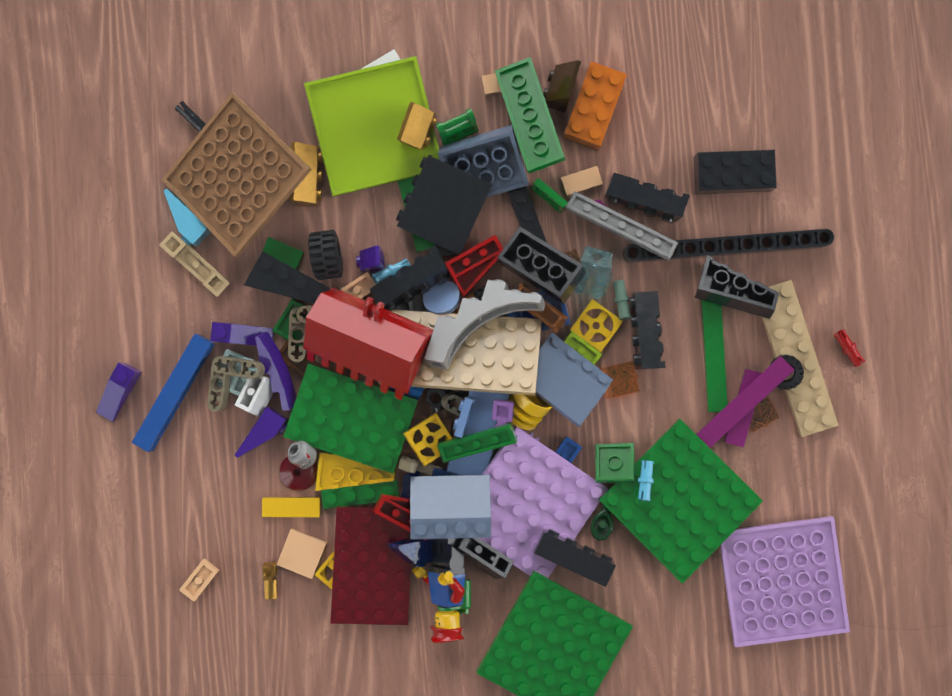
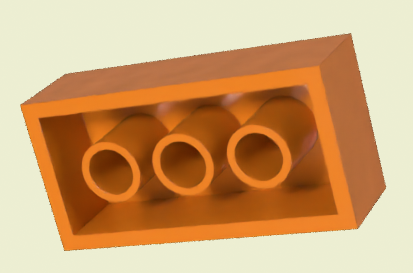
[563,61,627,151]

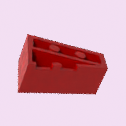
[445,235,503,298]
[372,494,426,540]

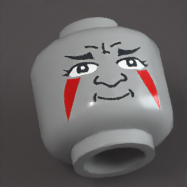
[288,440,317,469]

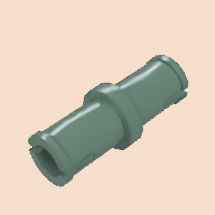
[613,280,631,320]

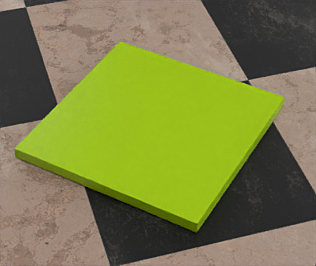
[304,56,440,197]

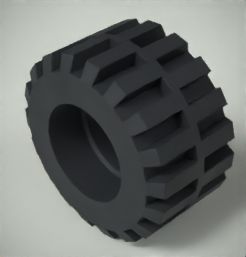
[308,230,343,281]

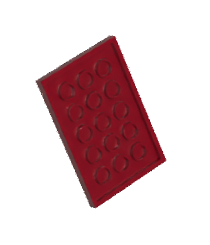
[330,506,412,625]

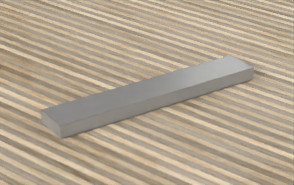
[566,191,678,261]

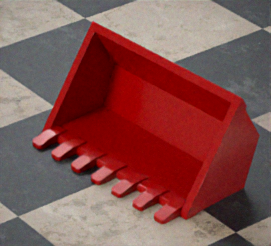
[303,287,434,400]

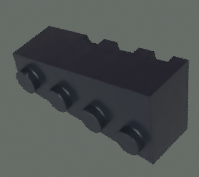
[604,173,690,224]
[370,246,450,311]
[244,251,331,304]
[695,255,779,319]
[629,291,666,370]
[534,528,616,587]

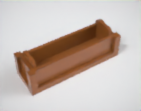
[517,282,568,333]

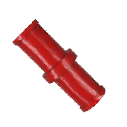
[833,329,865,367]

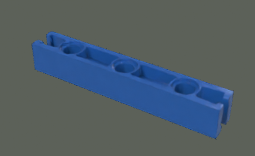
[131,334,215,452]

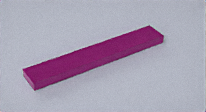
[696,356,794,448]

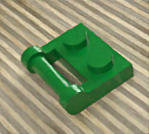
[435,108,479,145]

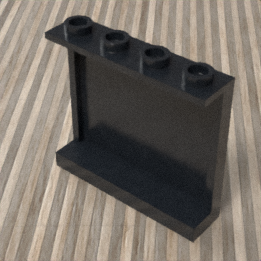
[396,154,493,255]

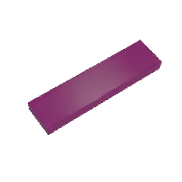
[724,369,761,448]

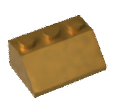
[290,142,323,206]

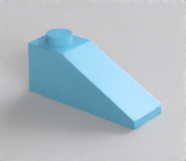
[164,189,211,246]

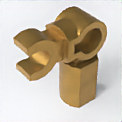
[262,562,278,600]

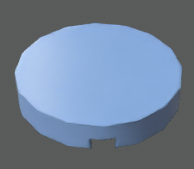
[423,281,461,314]

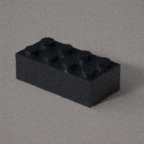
[693,150,777,195]
[497,227,586,304]

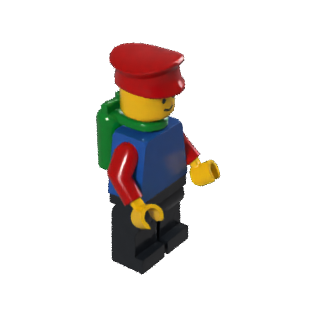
[412,538,471,643]

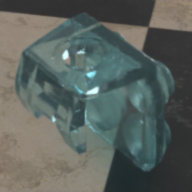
[573,246,612,299]

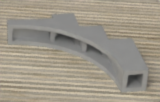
[424,279,545,370]

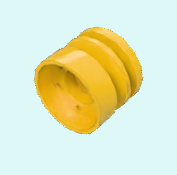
[508,394,552,431]

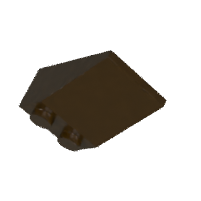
[543,60,581,113]

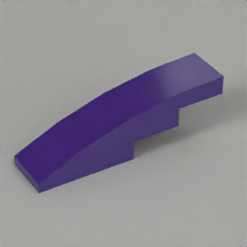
[255,332,296,411]

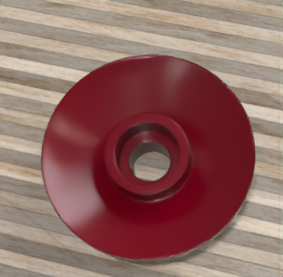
[279,456,318,491]

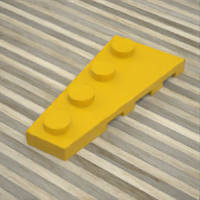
[315,452,396,491]

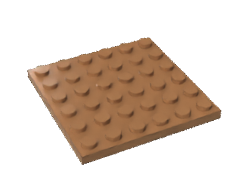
[162,92,312,257]

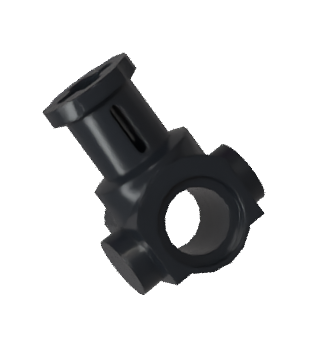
[426,388,465,412]

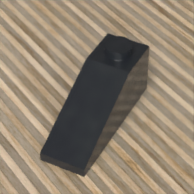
[457,538,514,579]

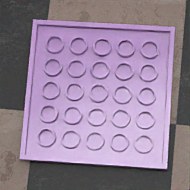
[479,426,608,577]
[720,516,850,647]

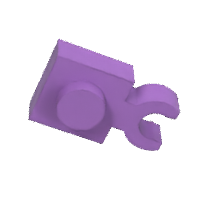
[492,399,514,427]

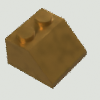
[397,101,438,151]

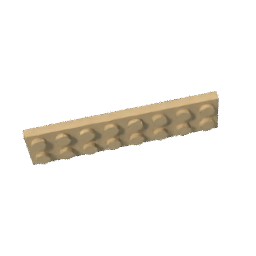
[762,280,839,437]

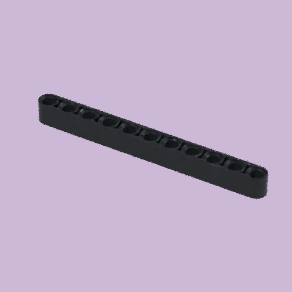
[622,229,834,263]

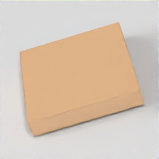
[277,528,327,579]

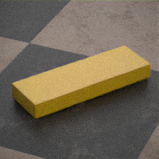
[262,497,321,517]

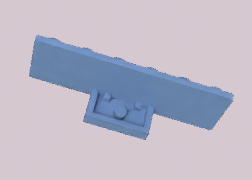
[447,391,510,475]

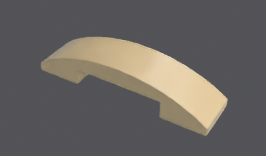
[159,231,230,297]

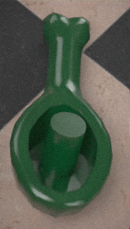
[591,489,613,541]

